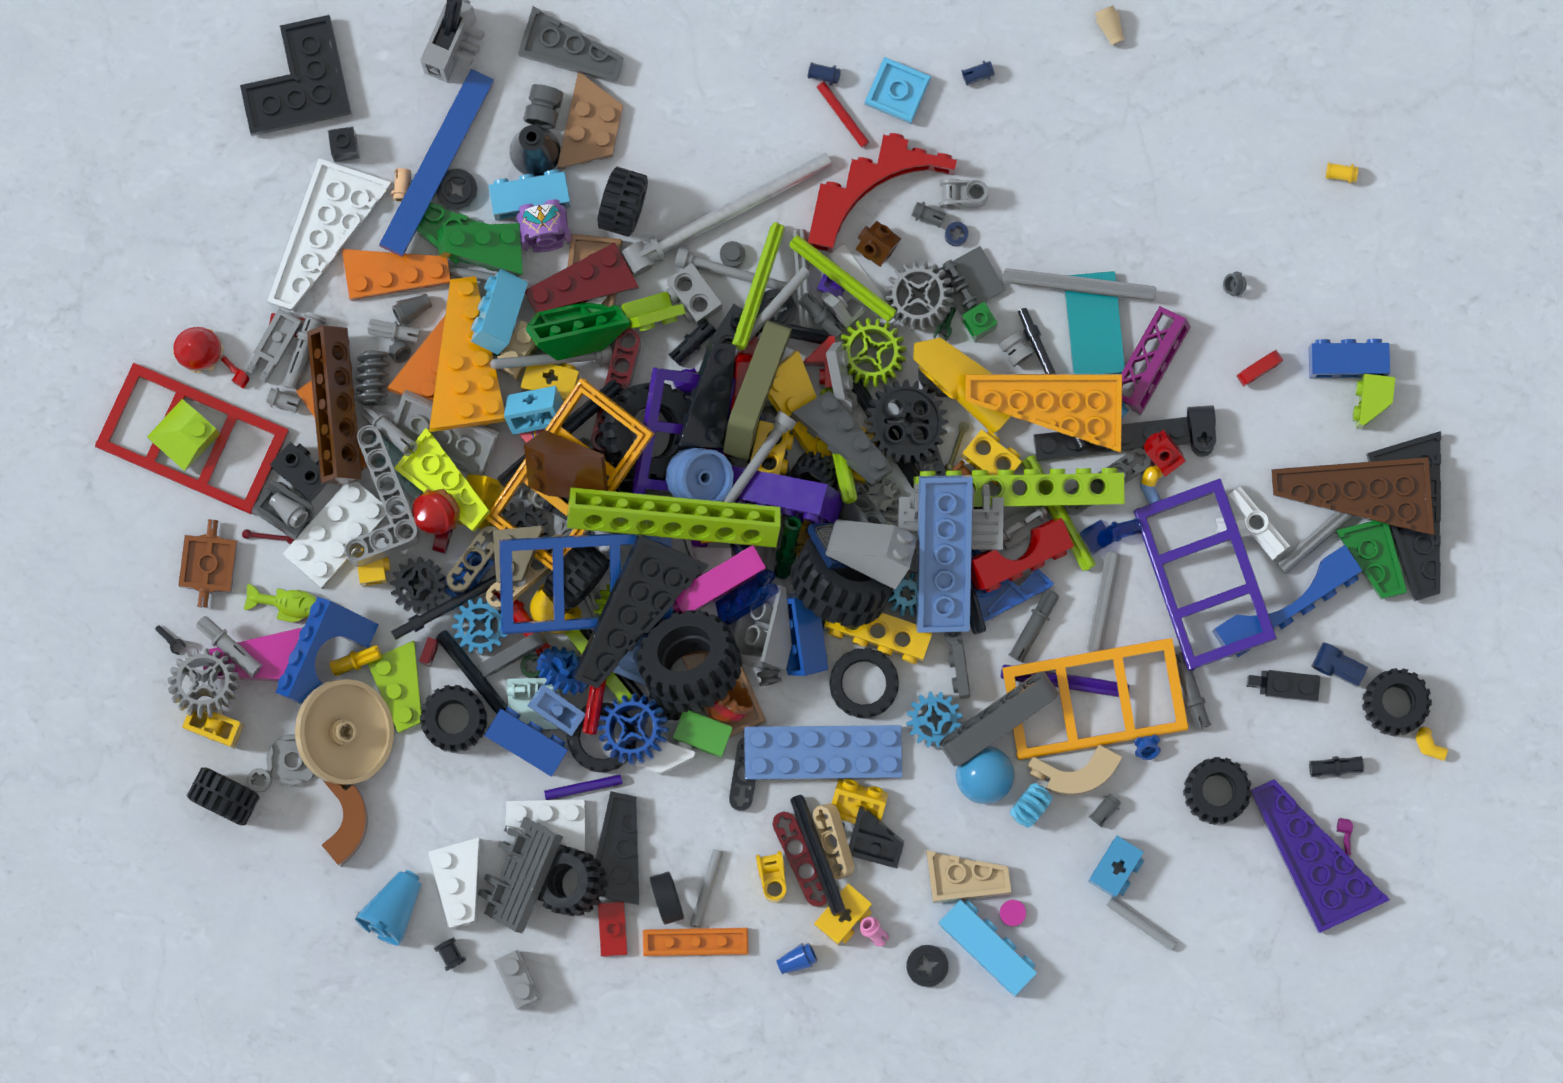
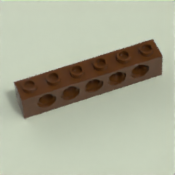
[307,325,362,485]

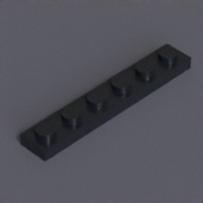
[1033,417,1191,461]

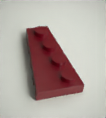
[525,242,639,313]

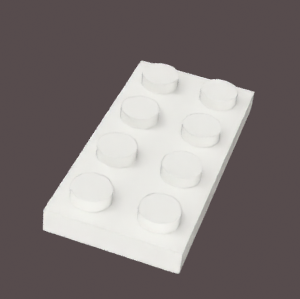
[283,481,387,589]

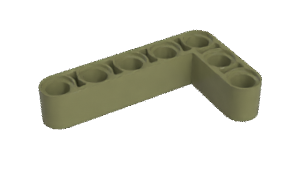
[723,321,792,461]

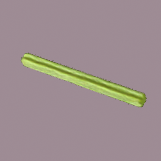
[732,222,785,350]

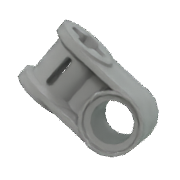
[939,179,988,209]

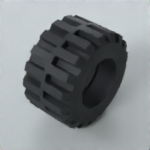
[597,167,648,237]
[543,546,610,610]
[1362,668,1432,736]
[420,685,487,753]
[1183,757,1252,825]
[187,767,260,825]
[538,848,607,916]

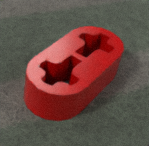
[1236,350,1284,387]

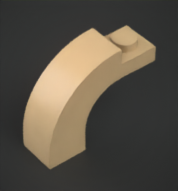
[1027,745,1122,796]

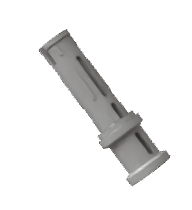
[281,311,327,391]

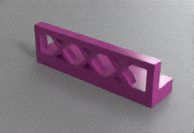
[1121,306,1191,415]

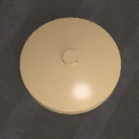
[295,679,394,785]

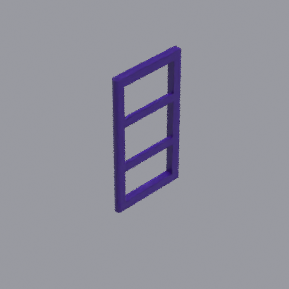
[632,367,736,547]
[1133,478,1277,671]

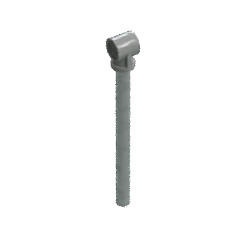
[621,153,833,277]

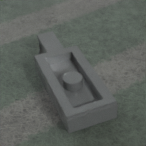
[944,632,971,699]

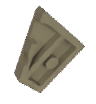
[493,526,544,583]

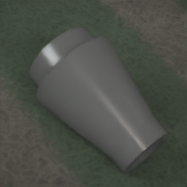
[392,293,432,325]

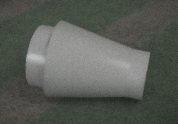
[269,492,308,528]

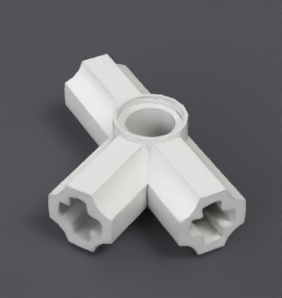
[1216,487,1290,561]

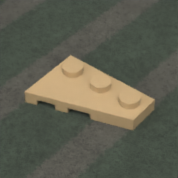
[926,850,1011,903]

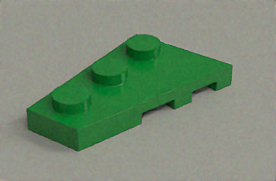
[416,202,487,265]
[1335,521,1407,600]

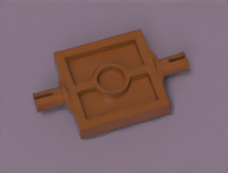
[178,519,238,608]

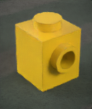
[356,546,391,587]

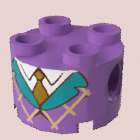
[516,199,572,253]

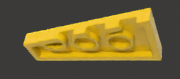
[768,350,832,458]

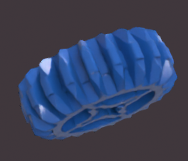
[598,694,669,765]

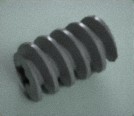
[355,350,390,406]

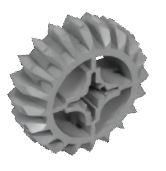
[884,260,954,330]
[168,648,239,719]

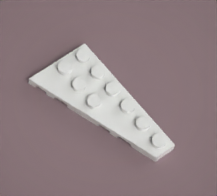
[267,158,392,311]

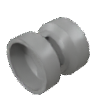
[999,331,1034,367]

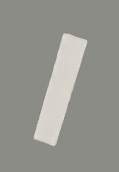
[829,245,895,327]

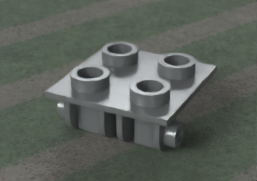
[936,246,1006,315]

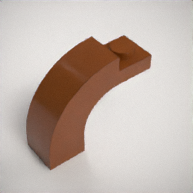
[322,780,368,867]

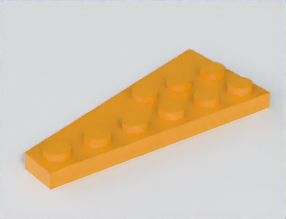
[965,374,1122,453]

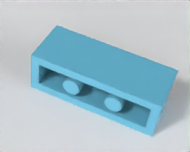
[488,170,571,220]
[471,269,528,355]

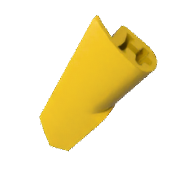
[913,337,1011,433]

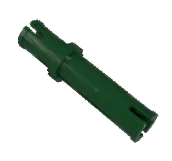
[774,516,802,579]

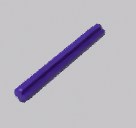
[1000,664,1129,697]

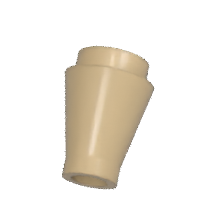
[1095,5,1125,45]

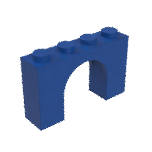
[275,597,379,705]

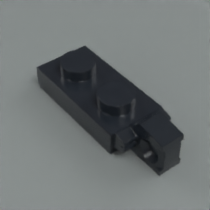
[1246,670,1321,702]

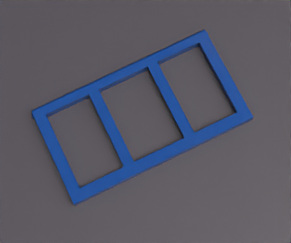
[499,533,672,634]

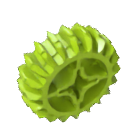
[841,318,907,388]

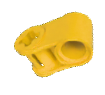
[755,850,786,903]

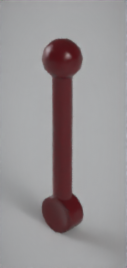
[242,529,294,544]

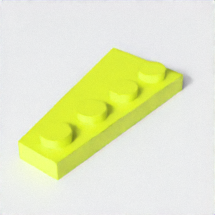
[394,428,491,532]

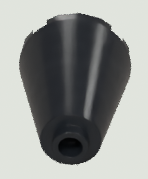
[510,125,561,177]

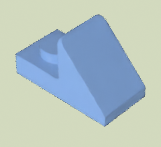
[528,685,585,736]

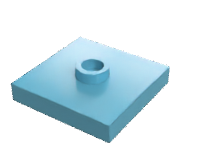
[864,57,931,124]

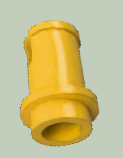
[1325,162,1358,184]

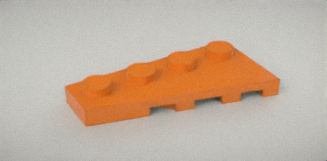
[342,249,451,301]
[387,316,445,402]

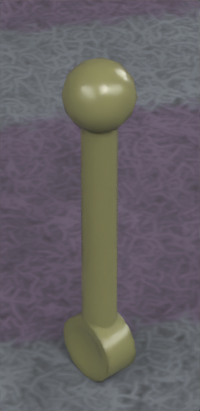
[944,422,969,471]

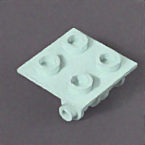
[507,678,560,730]

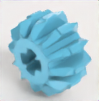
[887,573,917,617]
[1010,783,1053,828]

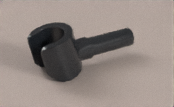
[155,625,186,655]

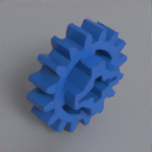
[536,646,588,695]

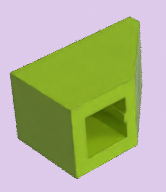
[1352,374,1395,429]

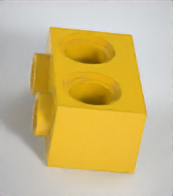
[751,421,794,475]
[961,429,1022,488]

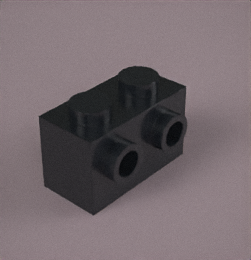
[269,441,327,502]

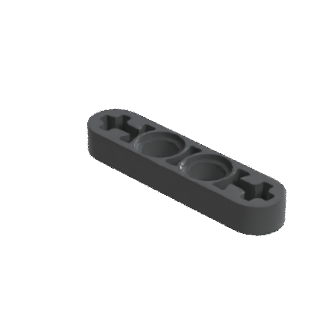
[1063,448,1151,515]

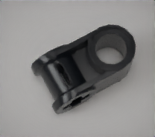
[1187,405,1216,457]

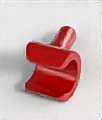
[221,356,250,389]

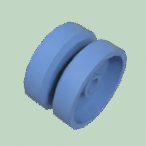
[666,447,734,502]

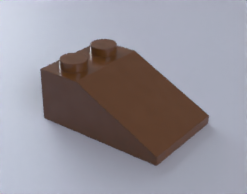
[524,430,608,498]

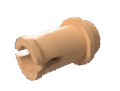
[391,168,411,202]

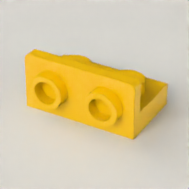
[832,779,889,824]

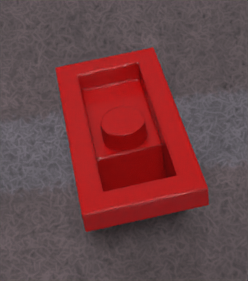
[804,336,835,390]

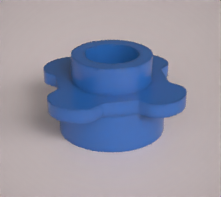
[1134,735,1161,760]

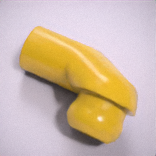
[1415,727,1448,761]

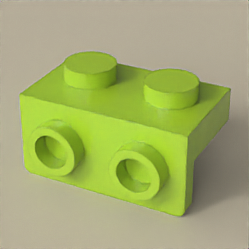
[621,291,686,331]

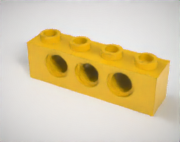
[824,613,933,664]

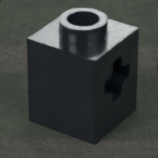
[328,126,360,162]

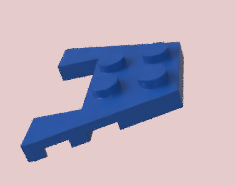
[971,549,1054,622]

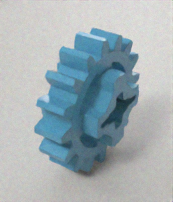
[452,598,508,655]
[906,691,963,749]

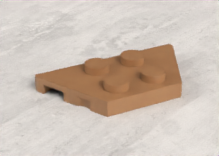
[557,73,623,170]

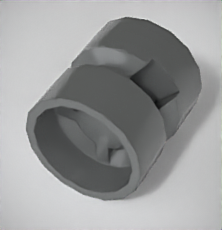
[523,84,564,129]

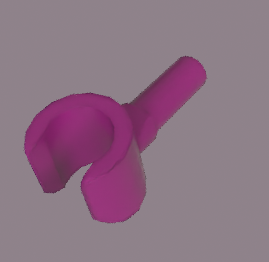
[1336,818,1353,855]

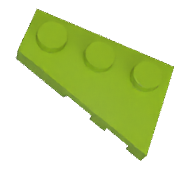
[368,640,422,733]

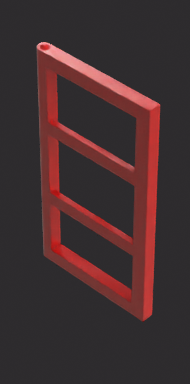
[95,362,289,515]

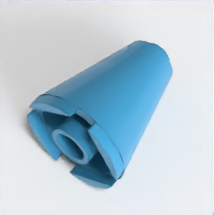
[355,870,421,946]

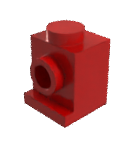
[1143,430,1186,477]

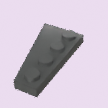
[518,6,624,84]
[790,391,894,485]

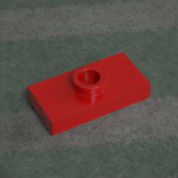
[598,902,627,957]

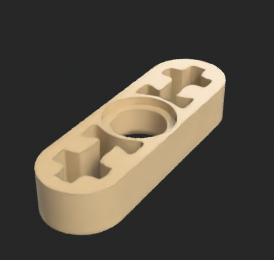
[813,803,854,879]

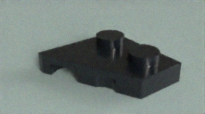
[849,805,904,869]

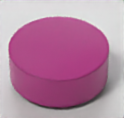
[999,900,1026,926]

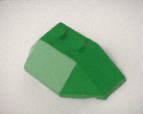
[526,302,630,361]

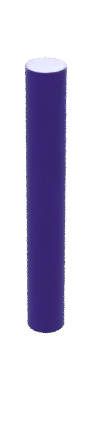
[544,774,623,800]

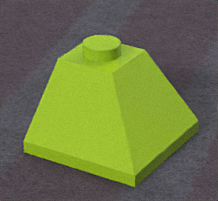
[147,399,220,471]

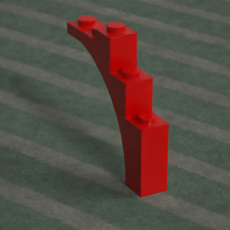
[808,133,957,253]

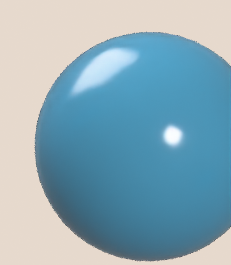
[956,746,1014,804]

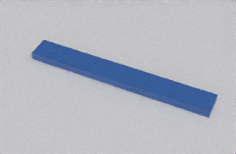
[379,69,494,258]

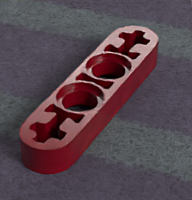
[772,811,827,907]

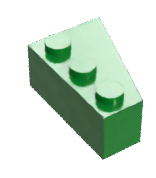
[437,223,523,277]

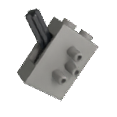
[420,0,485,83]

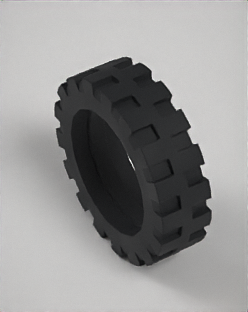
[829,648,899,719]
[567,702,637,773]

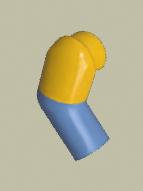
[1140,466,1163,504]

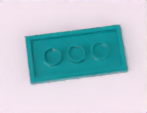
[1065,271,1125,374]

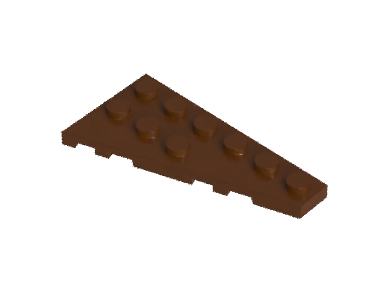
[1271,457,1434,536]

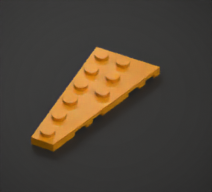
[429,276,505,432]

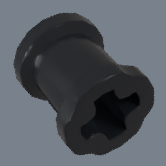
[434,937,467,971]

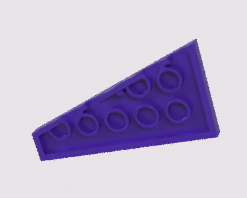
[1250,779,1390,934]

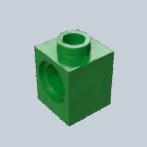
[961,302,998,342]

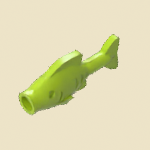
[244,584,317,622]

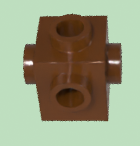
[856,221,902,267]

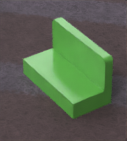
[673,710,732,759]

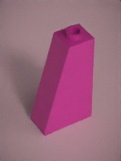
[673,545,767,614]
[203,628,302,682]

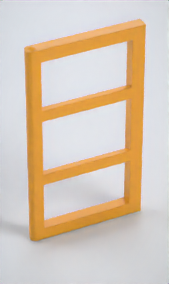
[485,378,655,570]
[1002,638,1189,760]

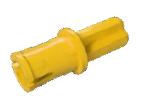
[330,645,382,677]

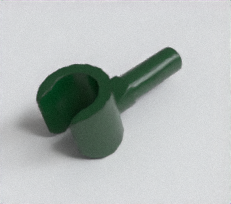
[933,307,956,342]

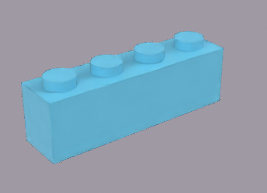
[938,900,1037,996]

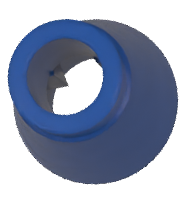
[776,943,818,974]

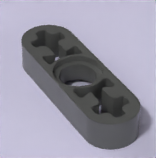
[478,632,547,678]

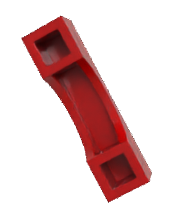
[971,518,1074,592]

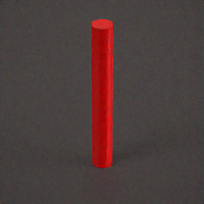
[816,81,869,148]

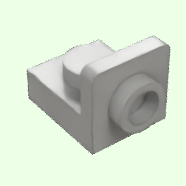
[820,291,865,328]

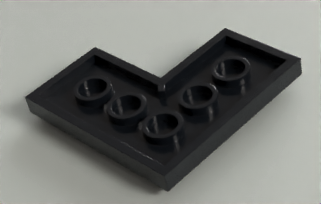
[240,15,352,136]

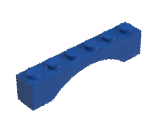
[1212,545,1362,658]

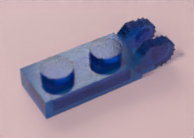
[715,570,778,625]

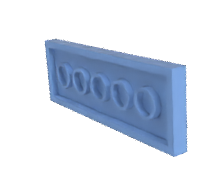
[916,475,973,633]
[744,725,902,780]

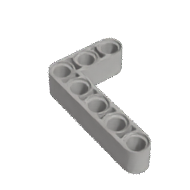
[345,425,419,567]

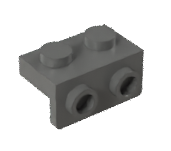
[252,479,314,540]

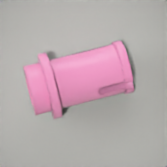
[860,917,889,947]

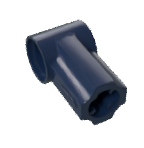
[1311,642,1368,687]

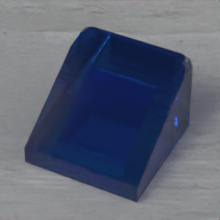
[1079,520,1115,555]

